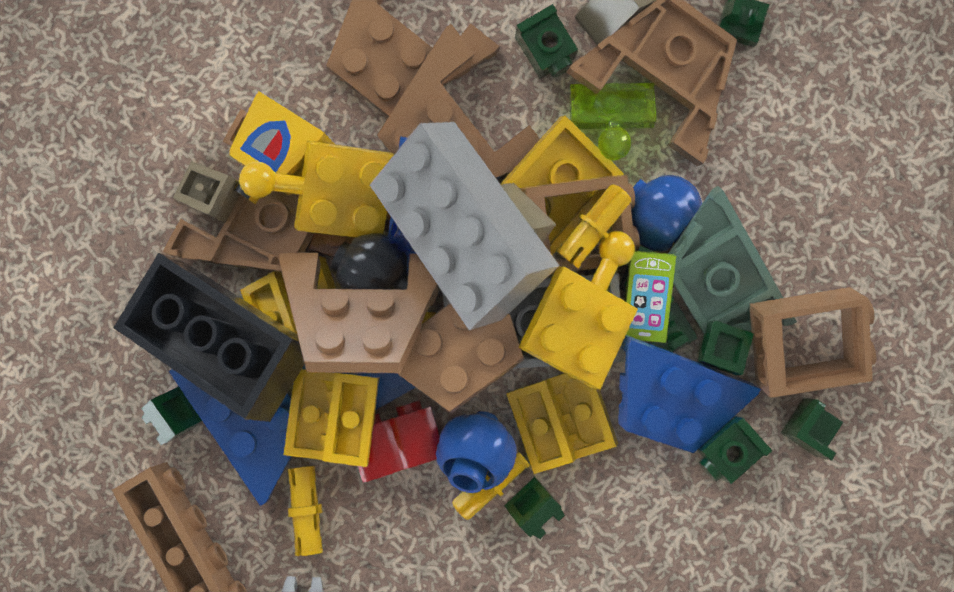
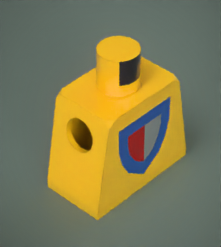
[229,91,334,204]

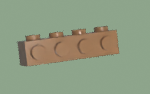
[112,462,247,592]

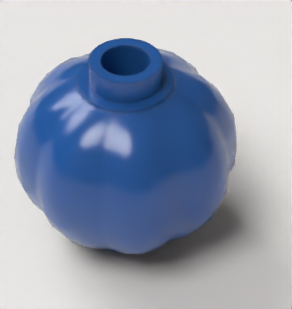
[631,175,702,251]
[436,411,517,493]

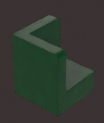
[781,398,843,461]

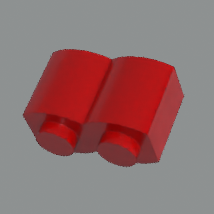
[358,400,440,483]

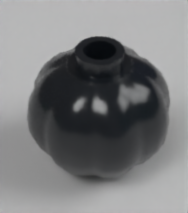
[330,233,408,290]

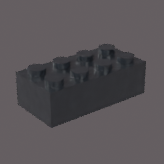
[113,253,305,422]

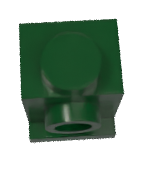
[515,4,578,79]
[697,416,772,484]

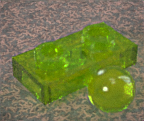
[569,83,657,161]

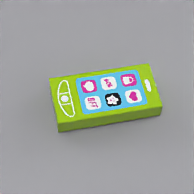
[625,251,676,343]

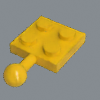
[239,140,394,237]
[518,231,638,389]

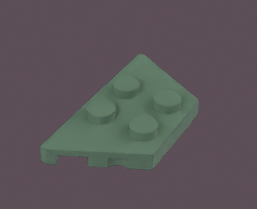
[668,186,797,334]

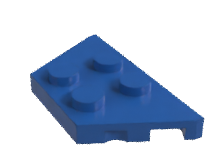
[618,335,761,453]
[169,369,293,506]

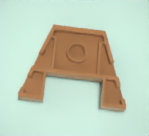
[326,0,500,117]
[566,0,737,166]
[377,23,540,178]
[162,109,315,273]
[279,253,439,373]
[397,303,525,413]

